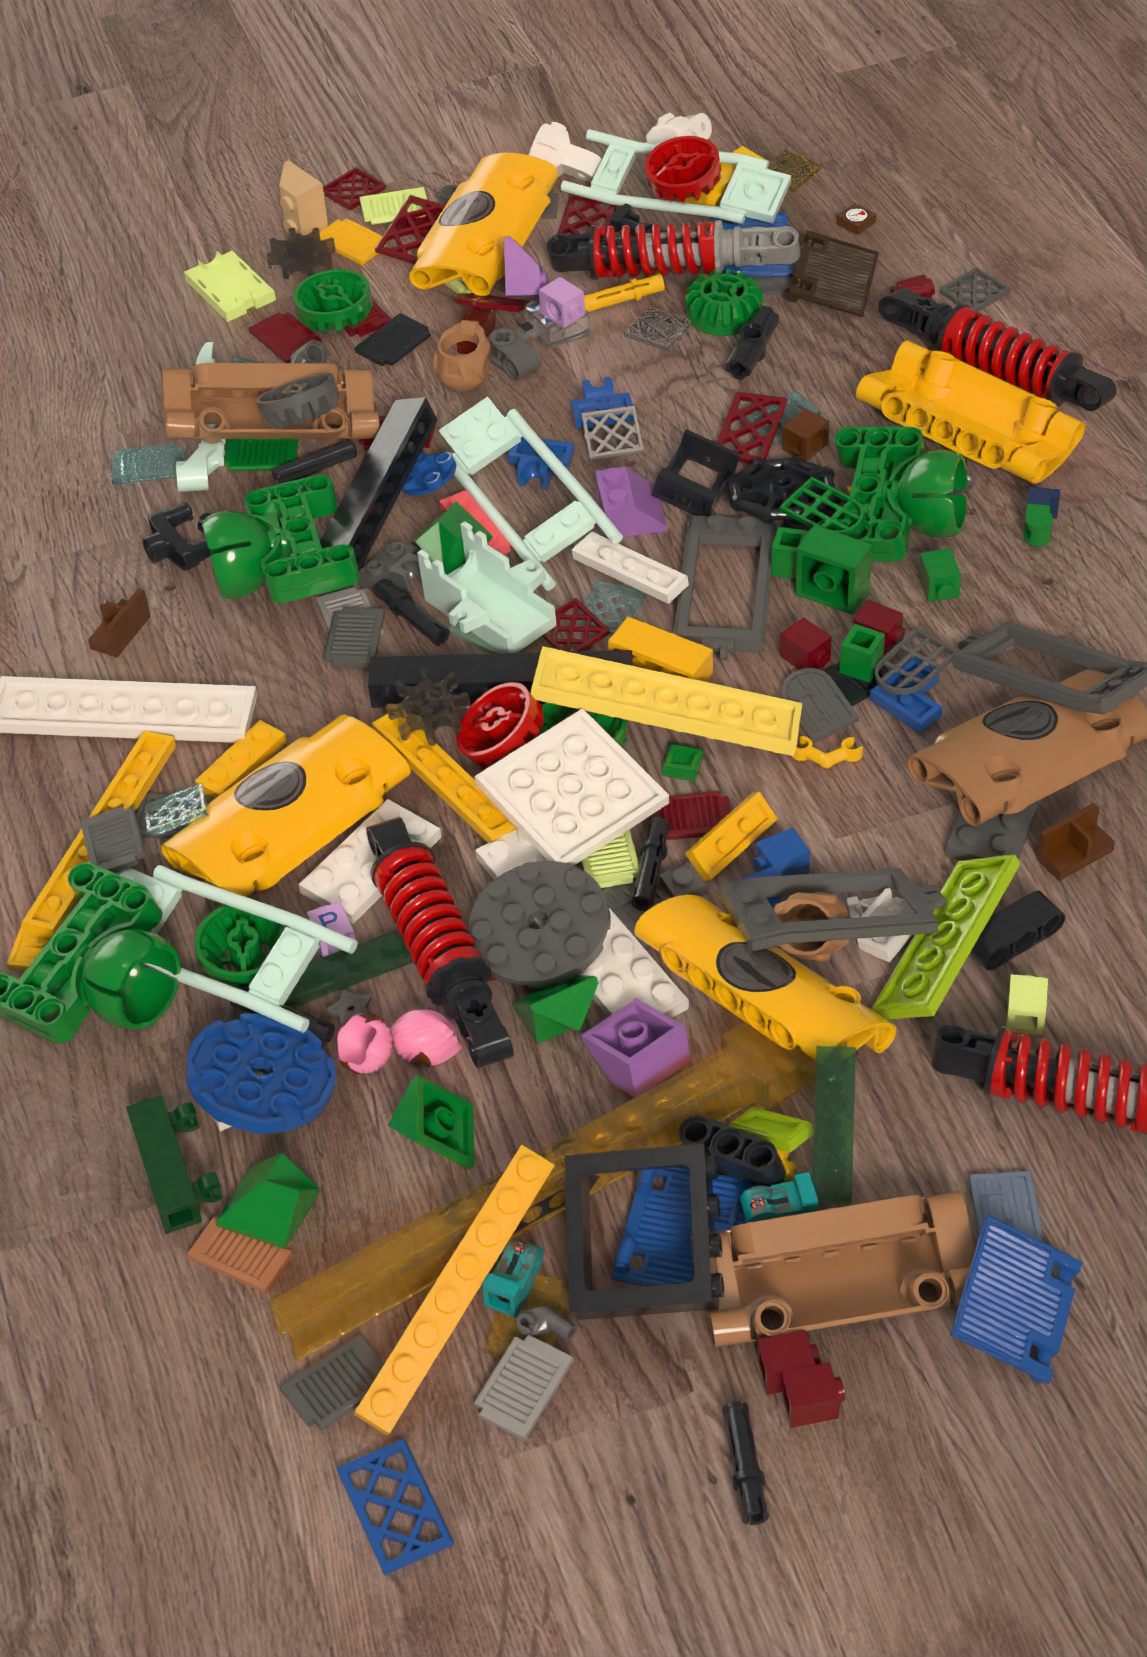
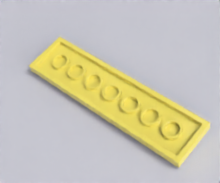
[531,646,802,756]

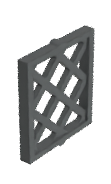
[939,267,1010,312]

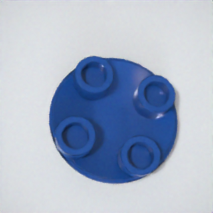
[402,451,457,496]

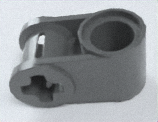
[489,328,541,381]

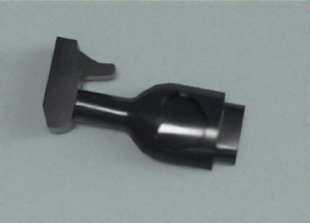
[610,203,667,238]

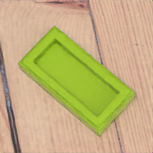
[729,1107,814,1153]

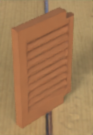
[187,1216,293,1294]

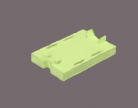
[184,251,276,322]

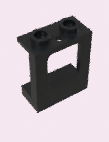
[652,429,741,516]

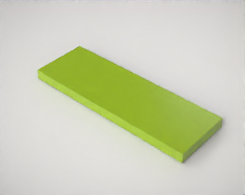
[871,855,1021,1020]

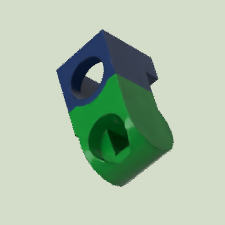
[1024,487,1061,547]

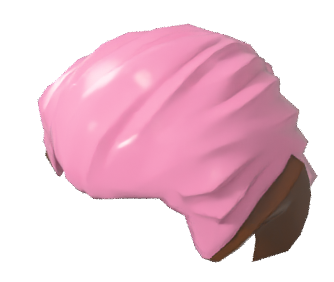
[390,1008,462,1067]
[337,1013,393,1075]

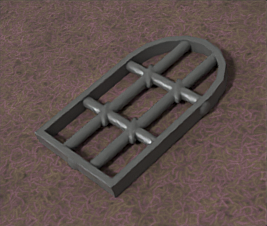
[875,628,958,695]

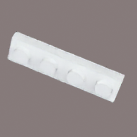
[572,531,689,604]

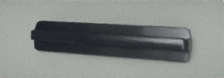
[272,440,358,484]

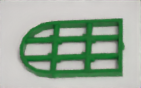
[779,477,865,535]

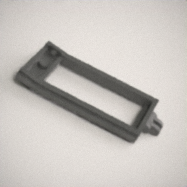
[674,515,776,660]
[952,621,1147,715]
[718,868,946,951]

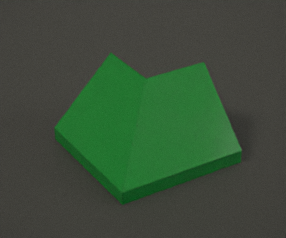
[410,501,493,575]
[511,975,599,1044]
[387,1075,475,1169]
[216,1153,320,1249]

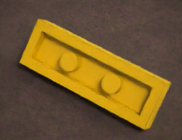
[195,720,287,799]
[685,791,778,881]

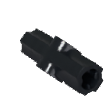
[726,306,779,380]

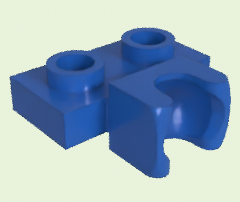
[571,377,634,429]
[508,437,575,489]

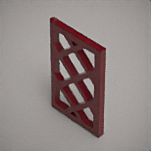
[557,194,618,235]
[375,195,446,264]
[716,391,788,464]

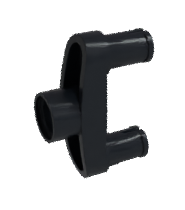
[142,502,211,571]

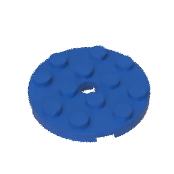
[185,1013,336,1134]

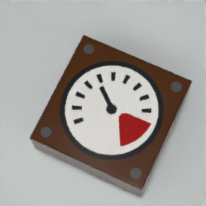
[837,203,876,235]

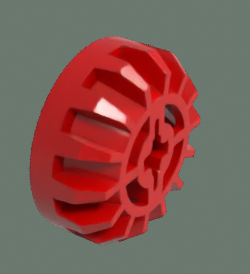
[645,136,722,204]
[456,682,544,769]

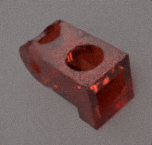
[457,306,496,354]

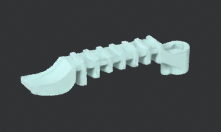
[176,342,226,492]

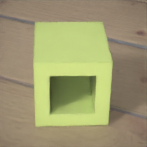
[1006,974,1048,1035]

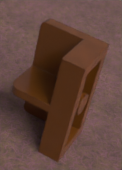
[88,588,151,658]
[1037,803,1115,881]

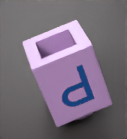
[307,901,358,965]

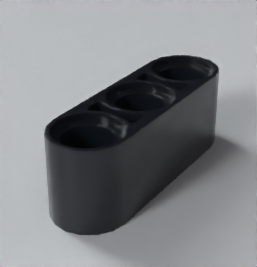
[970,890,1066,971]
[678,1115,786,1187]

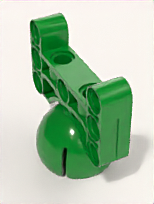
[817,427,968,562]
[202,474,360,603]
[0,862,181,1044]

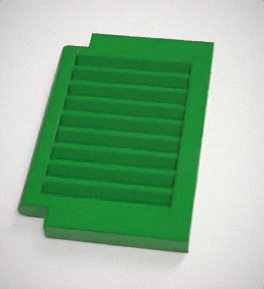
[224,439,299,471]

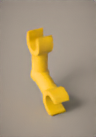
[792,736,863,769]

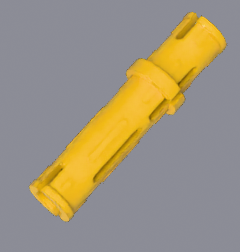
[584,273,665,314]

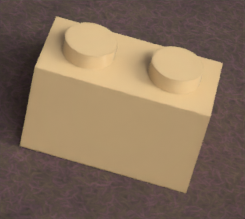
[279,160,328,243]

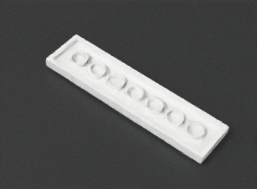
[0,676,257,743]
[475,829,689,1018]

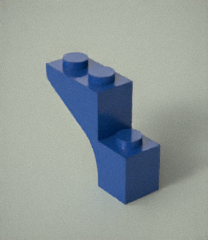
[735,828,810,947]

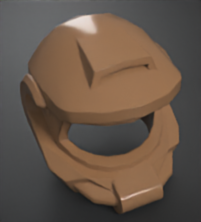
[432,320,490,393]
[773,892,851,961]

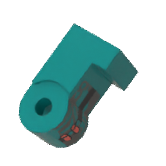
[740,1172,818,1223]
[482,1238,544,1318]

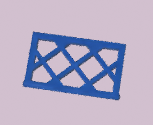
[336,1439,454,1576]

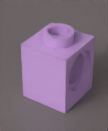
[539,277,585,328]

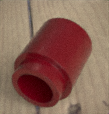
[890,274,935,299]

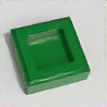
[662,744,704,782]

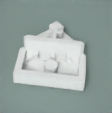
[846,888,915,962]

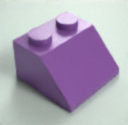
[504,236,548,296]
[595,467,667,539]
[581,998,692,1099]

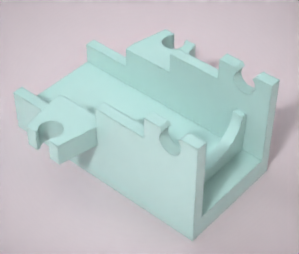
[417,521,557,654]

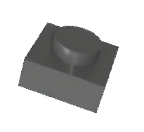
[659,862,707,898]

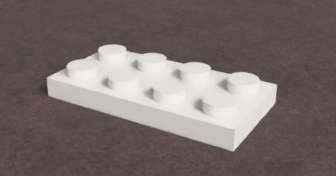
[299,799,441,924]

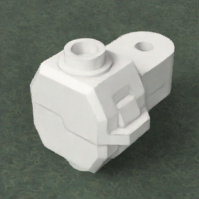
[646,113,712,144]
[529,122,602,182]

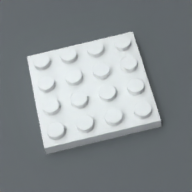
[475,708,669,866]

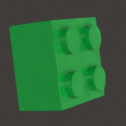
[796,525,872,615]

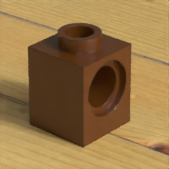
[782,408,829,461]

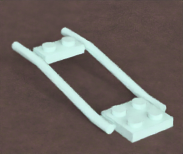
[561,129,791,225]
[438,396,623,591]
[116,865,358,1033]

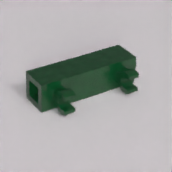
[126,1095,223,1234]

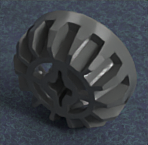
[256,373,340,429]

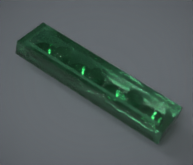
[284,929,413,1008]
[812,1045,856,1203]

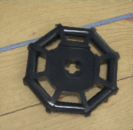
[726,455,839,524]

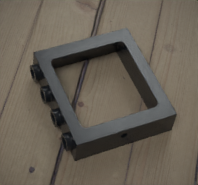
[565,1143,725,1320]

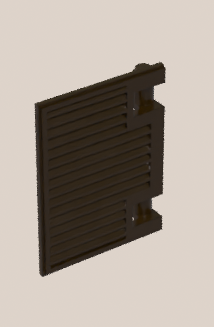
[788,230,879,317]

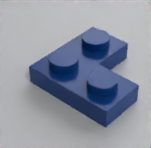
[870,657,942,734]

